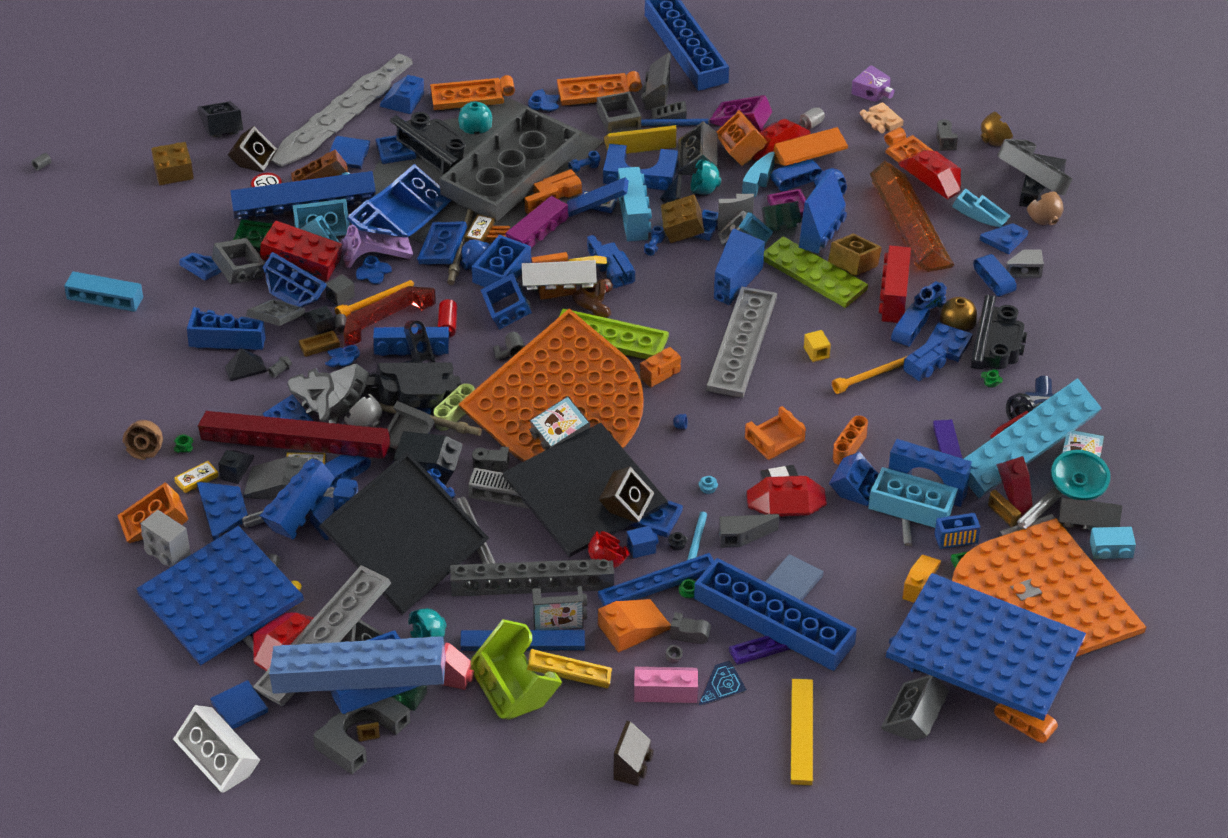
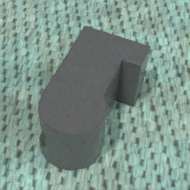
[936,119,958,151]
[472,447,510,473]
[670,612,711,644]

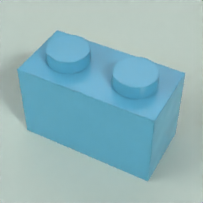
[1090,527,1136,559]

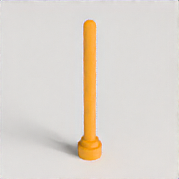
[335,280,414,318]
[832,356,907,394]

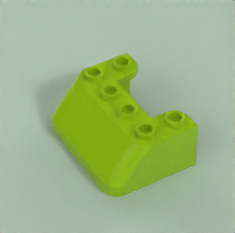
[471,619,562,720]

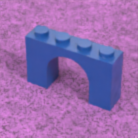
[603,144,678,190]
[888,439,972,507]

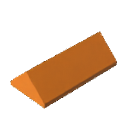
[773,127,848,166]

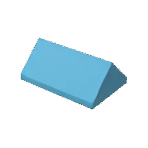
[293,199,350,236]

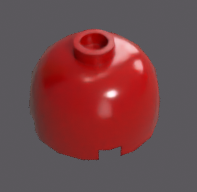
[588,531,629,569]

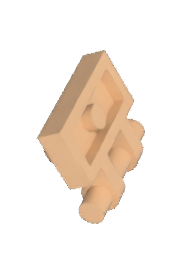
[860,102,904,133]

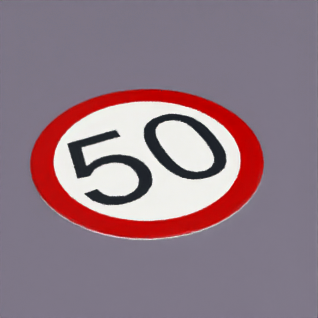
[251,173,282,187]

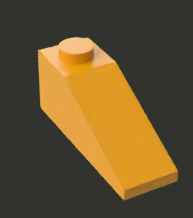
[902,554,941,603]

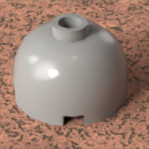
[344,394,382,428]

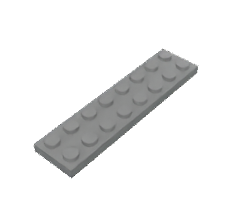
[706,287,777,398]
[253,565,391,706]

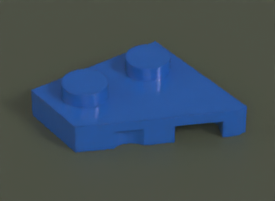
[979,223,1028,254]
[179,253,221,281]

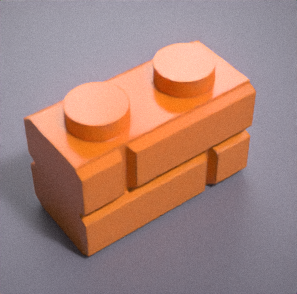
[640,347,681,388]

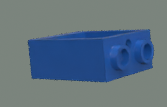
[481,273,532,330]

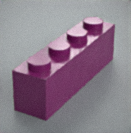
[506,196,568,249]

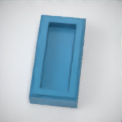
[739,212,773,246]

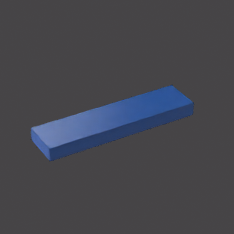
[567,177,629,217]

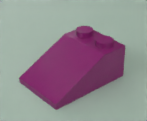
[709,95,773,131]

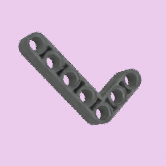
[997,139,1072,196]

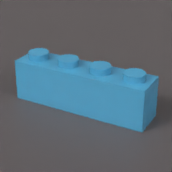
[64,271,143,312]

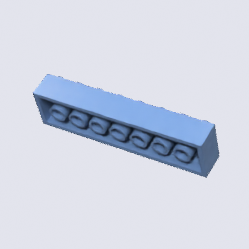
[269,636,446,694]

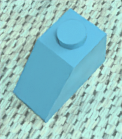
[301,215,340,243]

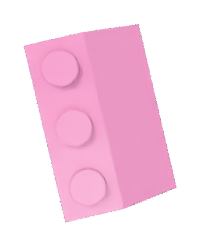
[634,667,698,703]

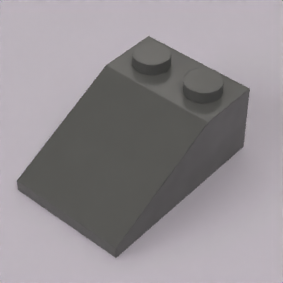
[244,456,308,500]

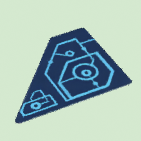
[699,661,747,705]

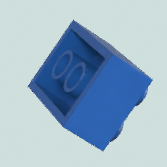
[472,235,531,287]

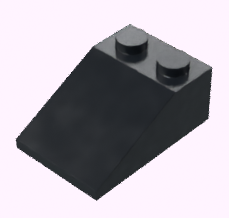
[197,101,243,137]
[393,431,463,485]

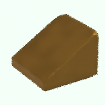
[356,722,380,741]

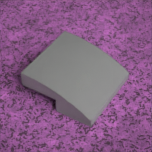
[717,194,754,230]

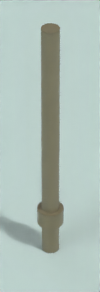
[447,209,474,285]
[379,402,482,436]

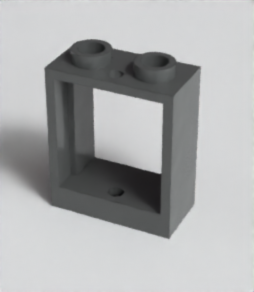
[597,92,641,134]
[211,238,265,284]

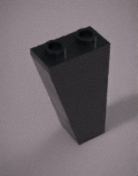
[1019,153,1066,207]

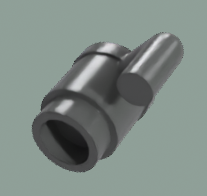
[493,332,525,360]

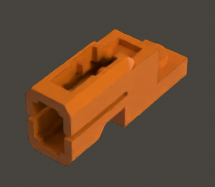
[525,169,582,214]

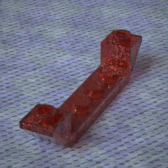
[344,286,436,347]

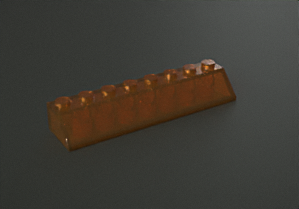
[870,160,955,272]

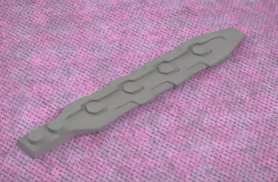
[271,53,412,167]

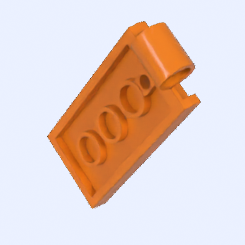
[557,71,642,106]
[430,75,515,110]
[884,127,933,162]

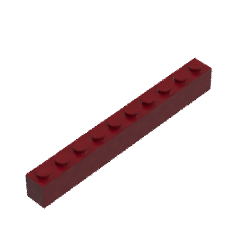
[198,411,391,459]

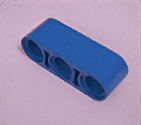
[770,159,823,191]
[973,254,1017,297]
[891,303,930,347]
[324,455,371,489]

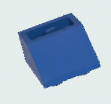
[829,452,879,506]

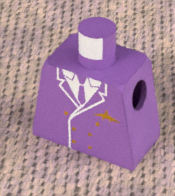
[851,65,895,102]

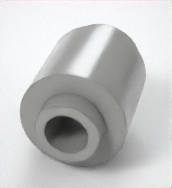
[799,107,825,130]

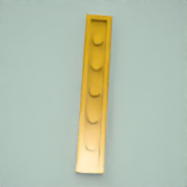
[791,679,813,785]

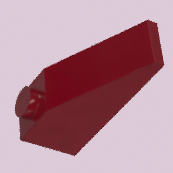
[996,456,1033,517]

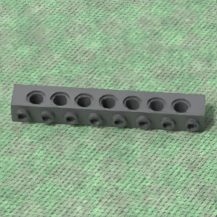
[450,559,614,596]

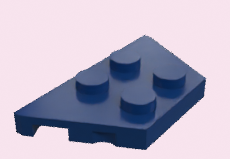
[197,482,248,541]

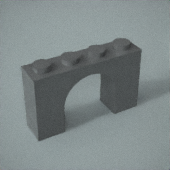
[313,697,410,775]

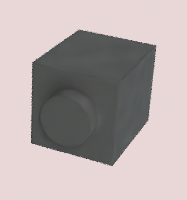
[325,274,355,306]

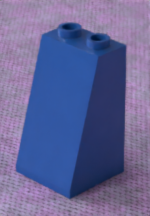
[714,228,765,305]

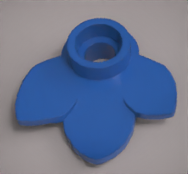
[528,89,559,111]
[356,256,392,284]
[325,345,360,367]

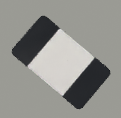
[760,465,798,479]

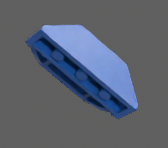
[263,252,327,307]

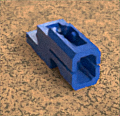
[587,235,635,288]

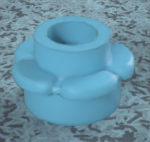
[699,476,718,494]

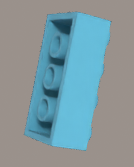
[618,167,652,242]

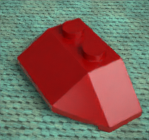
[751,119,810,162]
[898,150,961,200]
[746,476,827,516]
[253,613,314,671]

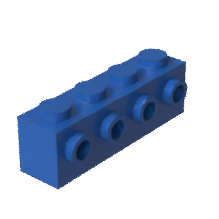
[373,327,449,356]

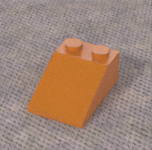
[717,110,767,166]
[117,482,189,543]
[598,599,671,653]

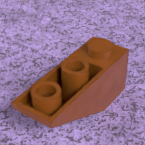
[291,149,348,182]

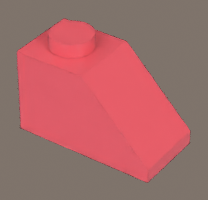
[441,643,474,690]

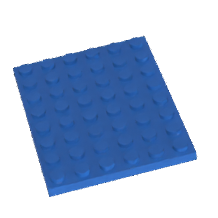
[886,573,1086,721]

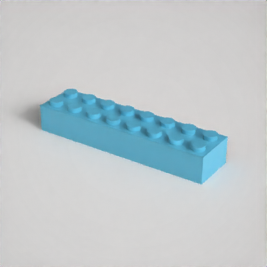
[964,378,1102,499]

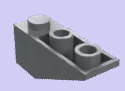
[719,514,779,548]

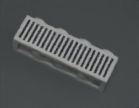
[468,468,529,509]

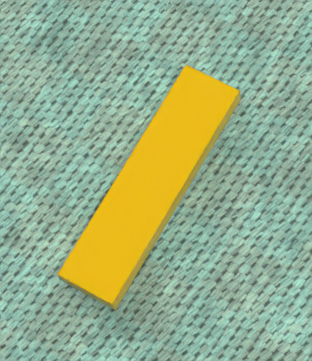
[527,649,612,688]

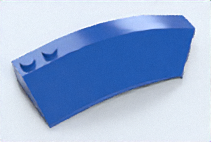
[346,164,452,238]

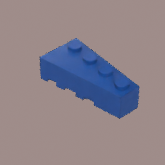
[187,307,266,350]
[259,458,335,540]

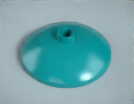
[1051,450,1111,500]

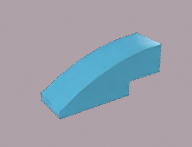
[742,152,775,197]
[952,189,1010,227]

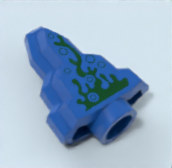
[913,281,947,310]

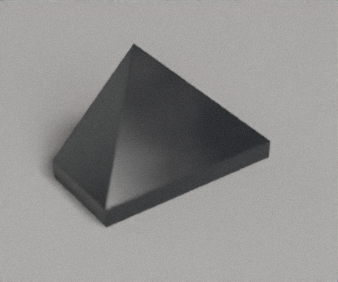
[660,175,682,203]
[225,348,267,381]

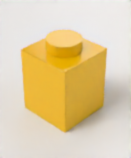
[804,330,831,362]

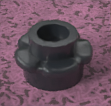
[668,532,687,551]

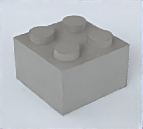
[140,510,191,567]

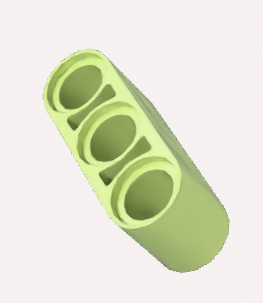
[433,384,475,431]

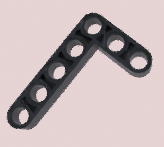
[361,320,435,396]

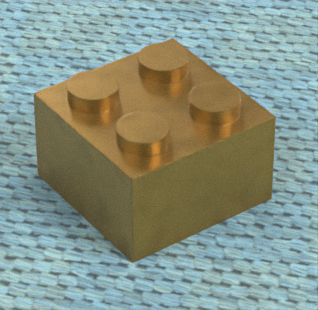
[151,142,194,186]
[661,195,704,243]
[828,233,882,275]

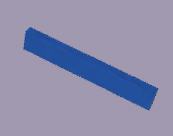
[598,553,714,606]
[460,630,585,651]

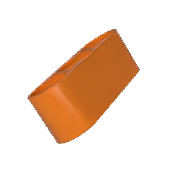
[832,416,868,465]
[994,703,1058,743]

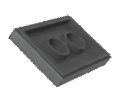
[246,299,305,326]

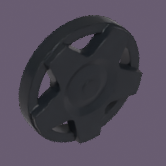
[1006,393,1036,420]

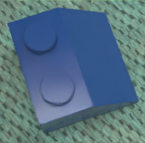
[380,75,424,114]

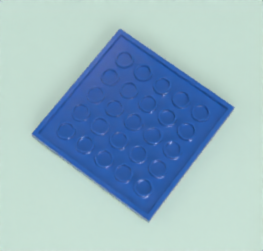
[136,526,304,666]

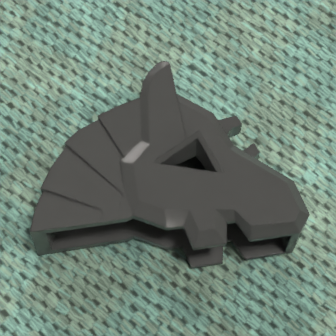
[287,363,369,424]

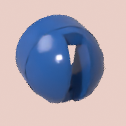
[673,414,688,429]

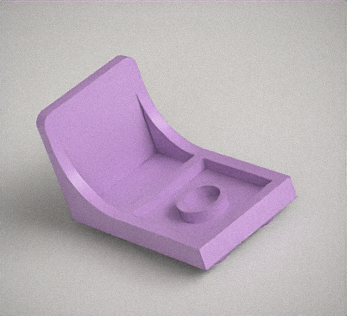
[340,224,413,268]

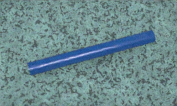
[641,118,708,126]

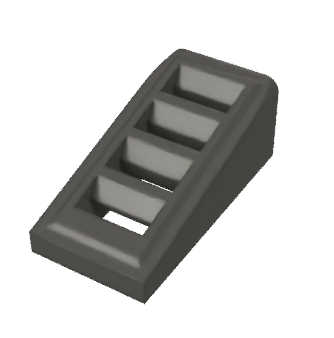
[651,101,687,119]

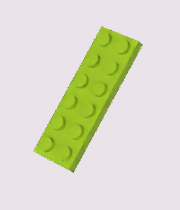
[764,236,868,308]
[559,309,669,359]

